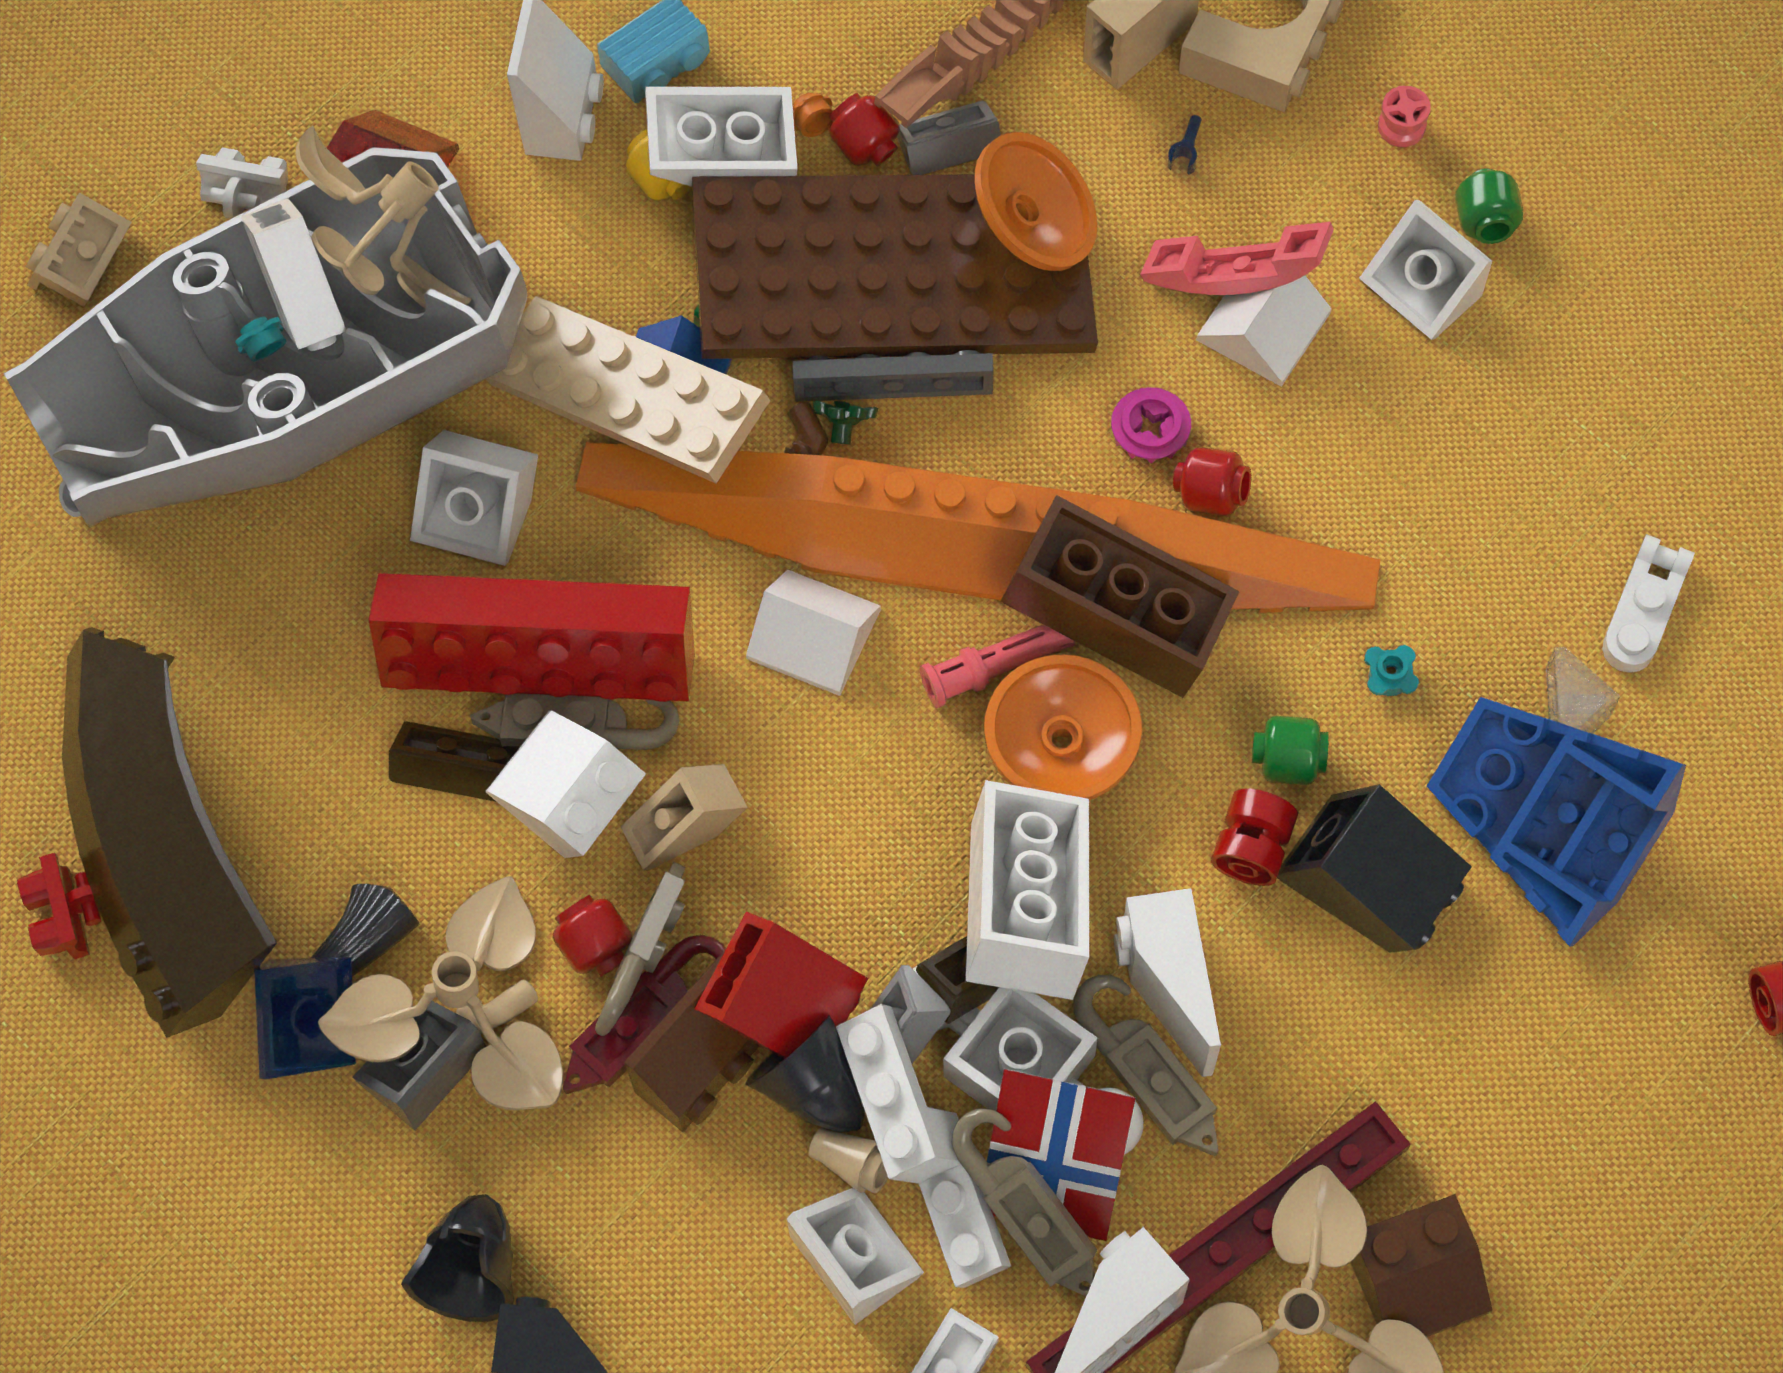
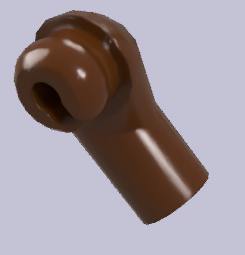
[784,402,828,455]

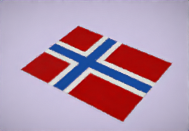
[987,1069,1136,1241]

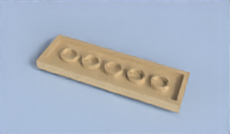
[486,296,771,483]

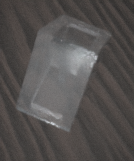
[1546,647,1621,734]

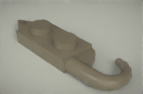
[470,693,680,750]
[595,862,686,1036]
[1073,975,1218,1156]
[952,1109,1097,1296]

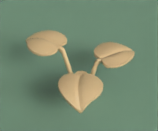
[296,126,472,309]
[318,876,563,1110]
[1175,1165,1444,1373]

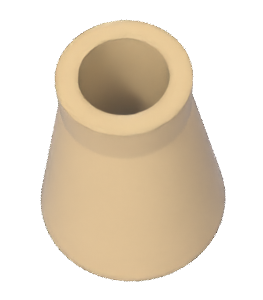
[809,1127,888,1193]

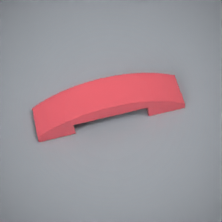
[1140,222,1334,295]

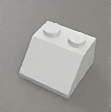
[410,430,538,566]
[485,710,646,858]

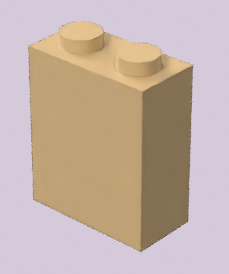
[1083,0,1199,89]

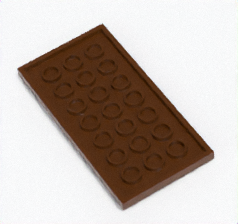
[691,174,1098,359]

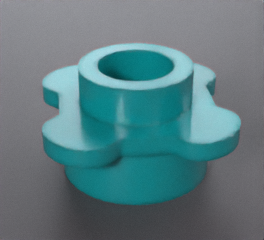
[235,316,287,362]
[1364,645,1419,696]

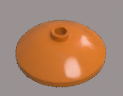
[975,132,1097,271]
[984,654,1142,800]

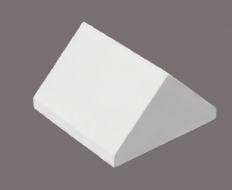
[1359,200,1492,340]
[1196,275,1332,387]
[746,570,881,696]
[787,1188,924,1325]

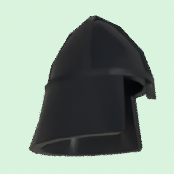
[745,1015,865,1132]
[401,1194,514,1322]

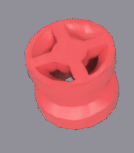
[1378,86,1431,147]

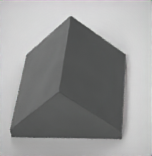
[352,1001,486,1130]

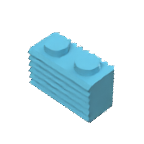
[597,0,710,103]

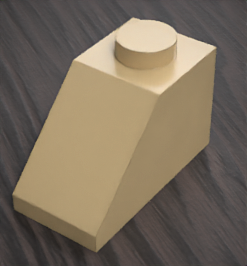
[621,764,748,870]

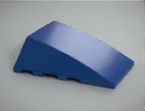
[1427,697,1686,947]

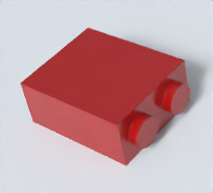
[694,911,869,1059]

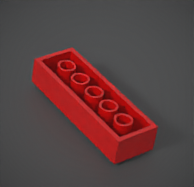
[368,573,695,702]

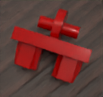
[17,852,101,959]

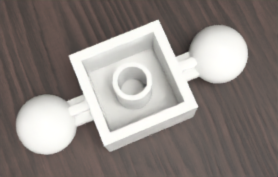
[912,966,1143,1155]

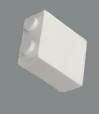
[240,198,346,351]

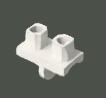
[196,147,288,219]

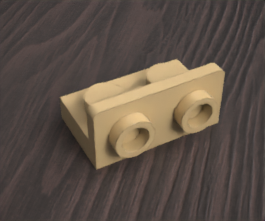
[26,193,132,307]

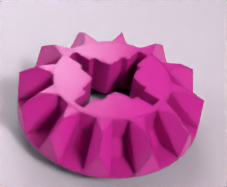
[1111,387,1191,464]

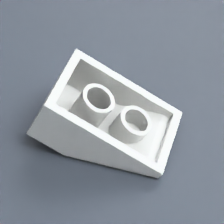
[507,0,604,161]
[645,87,797,186]
[1114,888,1221,1077]
[1055,1227,1189,1373]

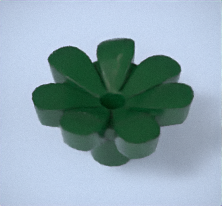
[813,400,879,444]

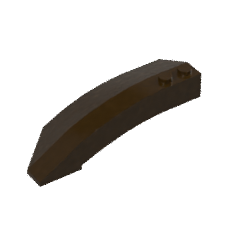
[62,627,277,1038]

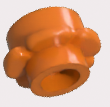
[793,93,833,137]

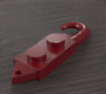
[563,935,726,1094]

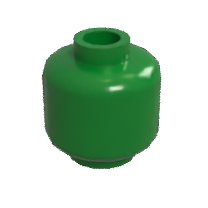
[1455,169,1523,244]
[1252,716,1329,785]

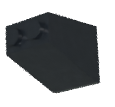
[1277,784,1472,953]

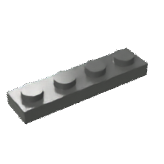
[793,350,993,402]

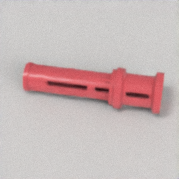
[919,624,1076,708]

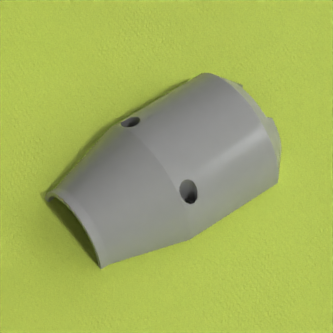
[4,147,527,528]

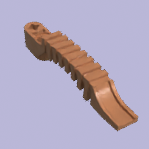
[874,0,1064,128]

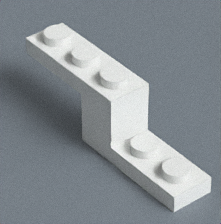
[836,1004,1011,1288]

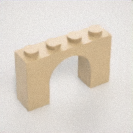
[1179,0,1345,112]

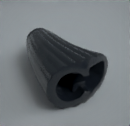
[303,884,420,992]

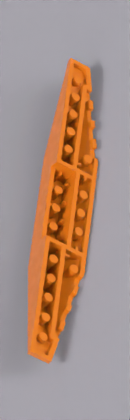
[576,442,1380,613]

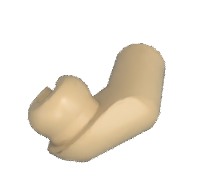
[456,980,538,1035]

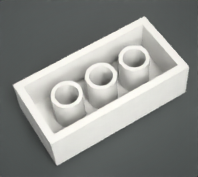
[966,780,1089,1000]

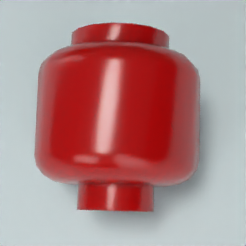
[829,93,900,166]
[1173,447,1252,516]
[553,895,632,977]

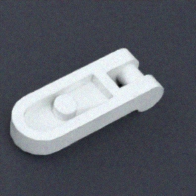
[1602,534,1695,673]

